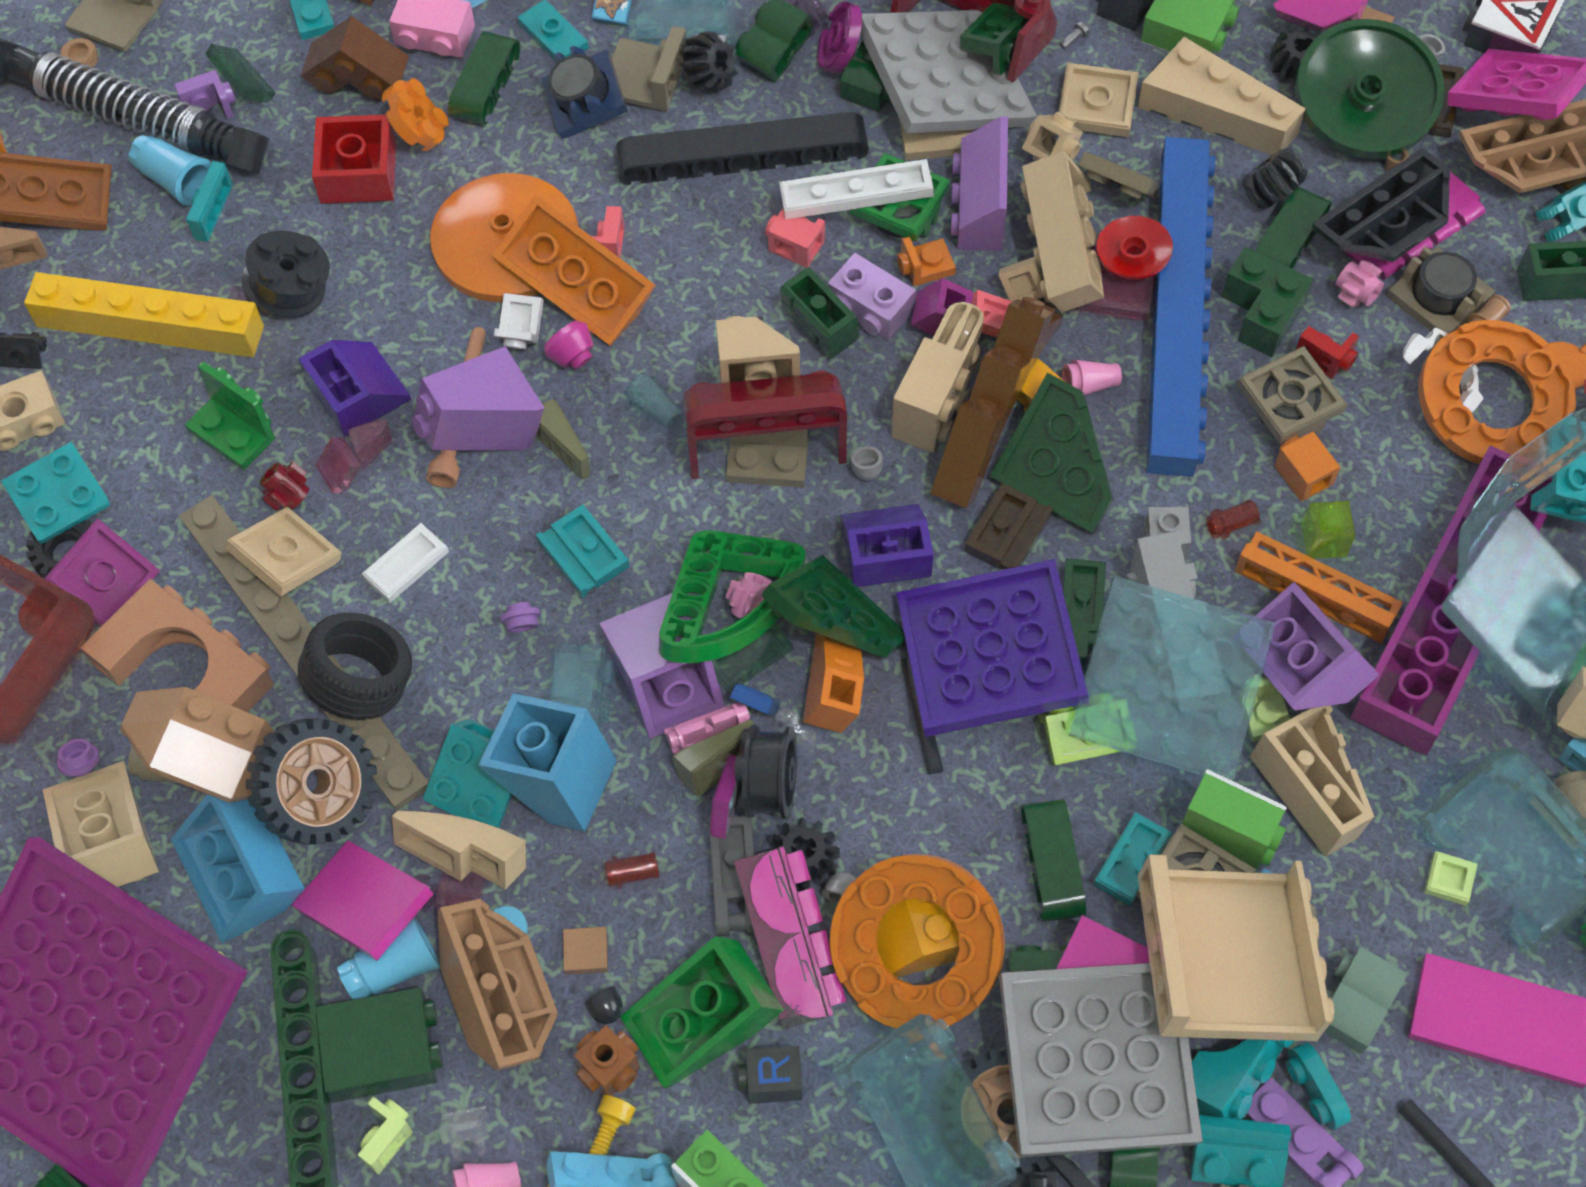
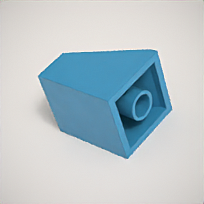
[478,693,617,832]

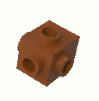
[573,1025,640,1096]

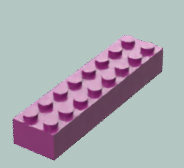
[1350,445,1553,756]

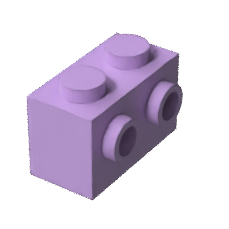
[828,253,916,340]

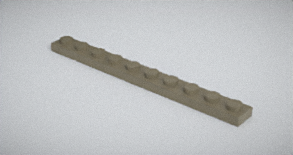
[179,495,429,811]

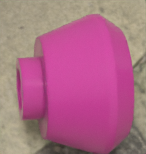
[544,320,594,370]

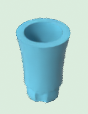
[128,135,211,205]
[337,917,440,1000]

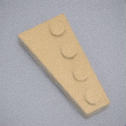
[1138,37,1306,155]
[1021,150,1104,312]

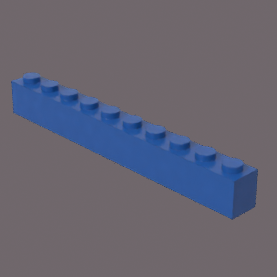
[1146,137,1215,477]

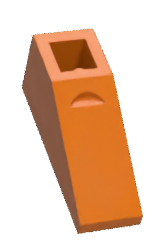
[803,633,864,733]

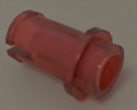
[1206,499,1260,539]
[604,851,659,889]

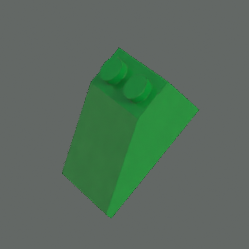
[620,936,784,1089]

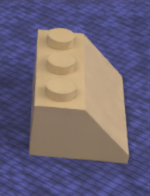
[716,316,800,383]

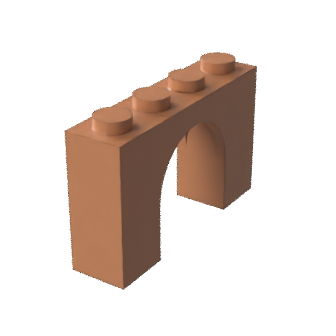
[80,579,274,712]

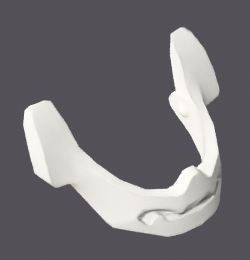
[1403,328,1483,412]

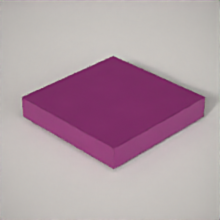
[43,519,160,628]

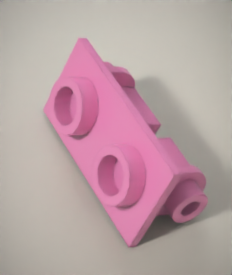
[664,702,750,755]

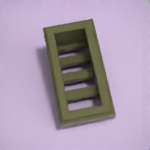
[536,399,590,480]
[672,720,755,797]

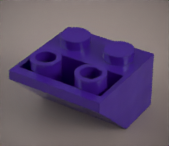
[298,340,411,437]
[840,504,934,587]

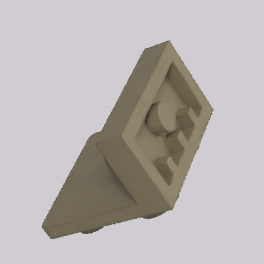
[65,0,163,52]
[605,26,687,112]
[726,429,808,488]

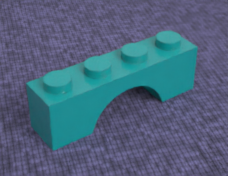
[1192,1039,1294,1119]

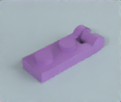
[1245,1077,1364,1187]

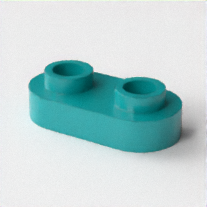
[1285,1042,1351,1130]

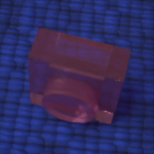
[315,437,361,493]

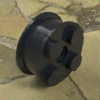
[241,231,330,318]
[735,725,798,820]

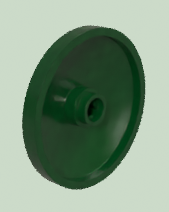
[1295,19,1445,158]

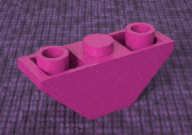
[1273,0,1369,34]

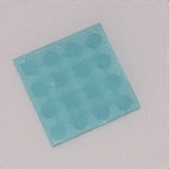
[1069,576,1275,781]

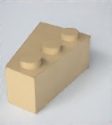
[1249,705,1374,857]

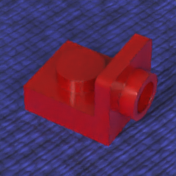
[1296,326,1360,379]

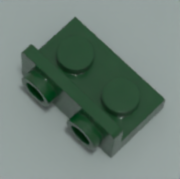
[960,2,1029,75]

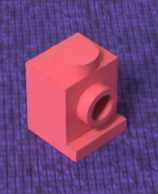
[765,209,825,268]

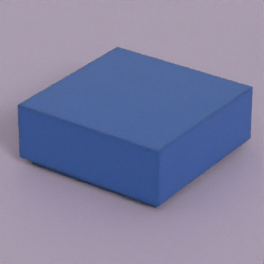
[730,684,781,715]

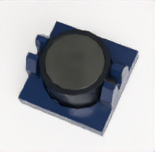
[542,46,628,139]

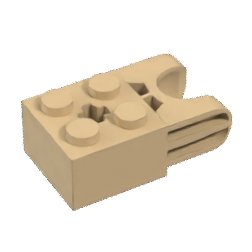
[891,302,984,453]

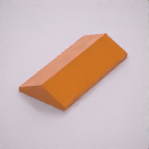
[492,195,656,346]

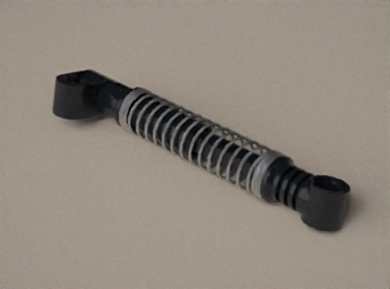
[0,38,270,173]

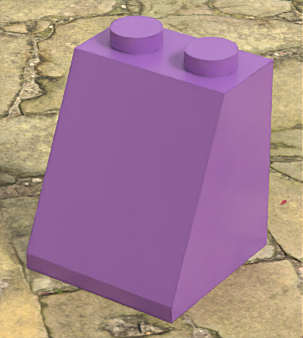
[412,346,544,450]
[599,593,725,739]

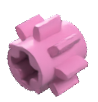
[1336,260,1384,307]
[725,572,772,619]

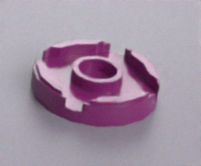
[817,1,862,75]

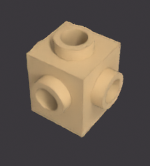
[1022,112,1083,161]

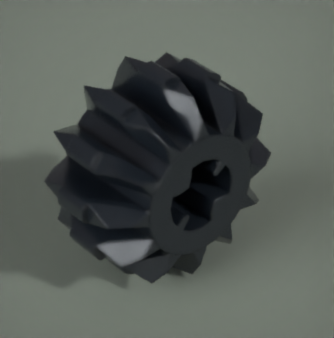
[1270,25,1321,87]
[679,31,739,94]
[1242,148,1308,209]
[770,817,840,891]

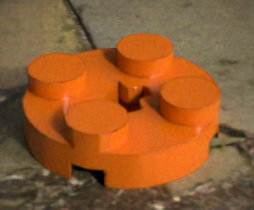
[382,78,449,151]

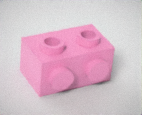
[389,0,475,58]

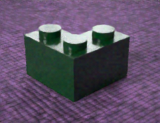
[1222,247,1314,357]

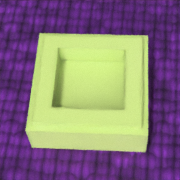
[1424,851,1478,906]

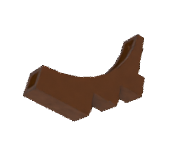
[930,297,1064,508]

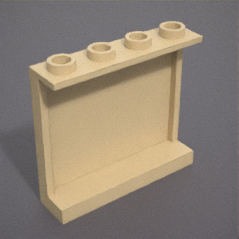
[1137,855,1334,1041]

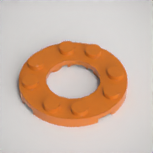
[1418,320,1576,465]
[830,854,1005,1032]

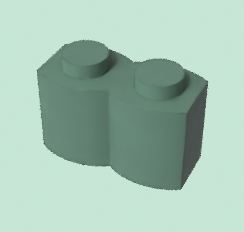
[1324,946,1408,1054]

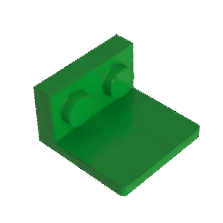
[185,361,275,471]

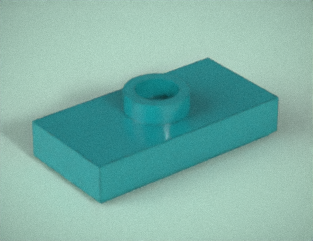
[517,0,589,60]
[186,161,233,242]
[1094,812,1173,906]

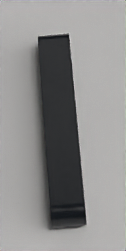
[615,112,869,185]

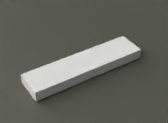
[779,159,933,220]

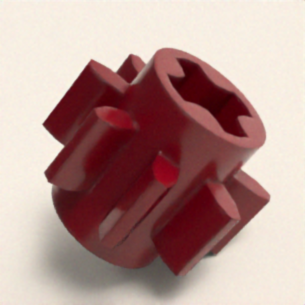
[259,461,309,511]

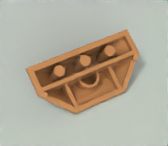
[1459,99,1586,193]
[120,687,275,803]
[438,899,558,1071]

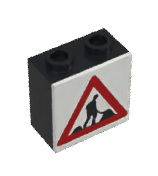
[1462,0,1564,54]

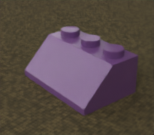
[951,116,1008,251]
[1233,582,1379,710]

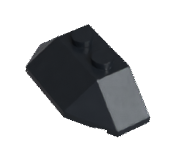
[1312,148,1450,262]

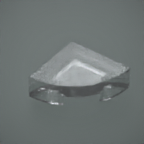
[775,706,818,752]

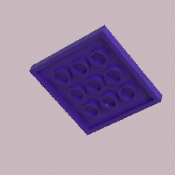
[896,559,1089,737]

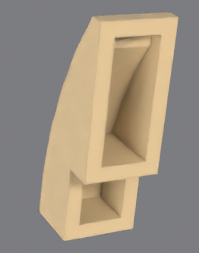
[392,811,526,890]

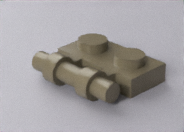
[1079,151,1160,199]

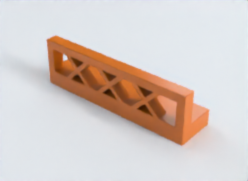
[1235,531,1403,644]

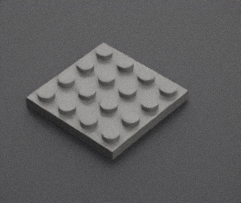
[860,10,1037,133]
[999,963,1203,1157]

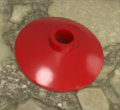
[1096,216,1173,279]

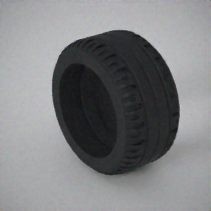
[298,612,412,720]

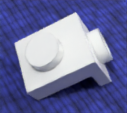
[494,293,544,350]

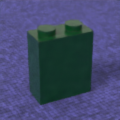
[316,987,443,1103]

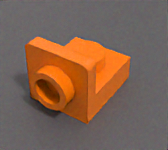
[897,237,956,286]

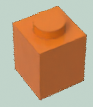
[1275,432,1340,502]

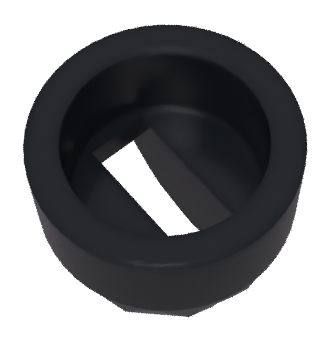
[585,986,623,1025]

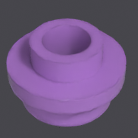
[500,602,541,633]
[57,739,100,777]

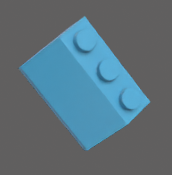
[171,794,305,943]

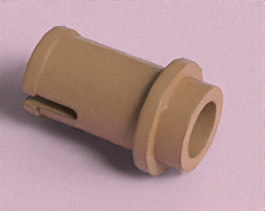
[1466,294,1511,323]

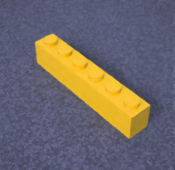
[24,272,264,358]

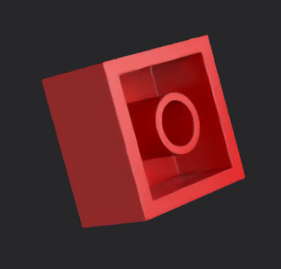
[312,114,396,204]

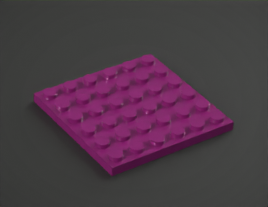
[0,836,248,1187]

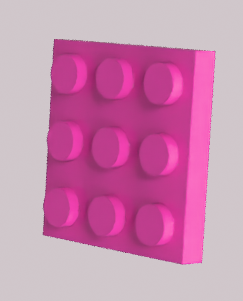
[1448,49,1586,120]

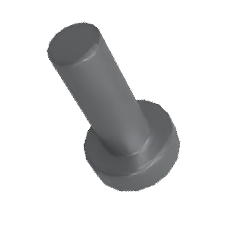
[1059,21,1090,49]

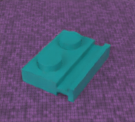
[536,504,630,598]
[1190,1115,1292,1187]

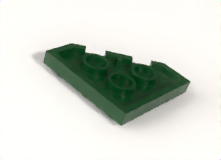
[990,372,1114,534]
[761,555,906,658]

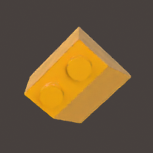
[877,899,959,977]

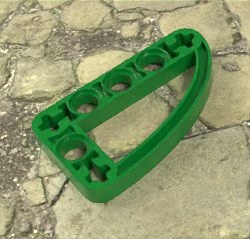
[659,530,806,663]

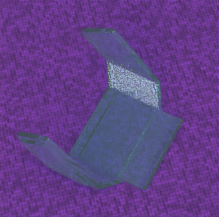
[1442,408,1586,715]

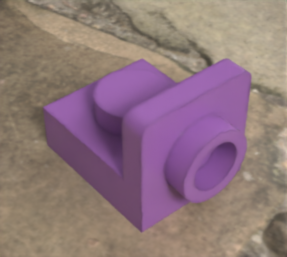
[174,70,236,119]

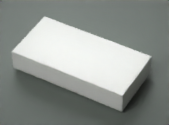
[362,523,449,603]

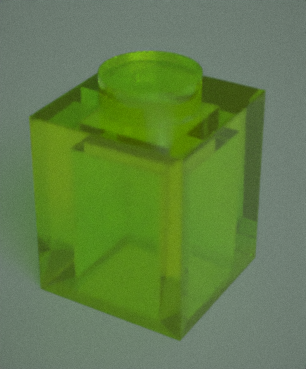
[1301,501,1356,559]

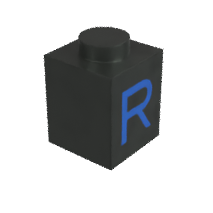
[738,1046,803,1104]

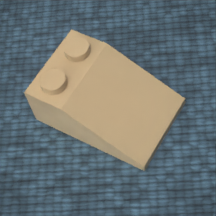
[43,761,159,887]

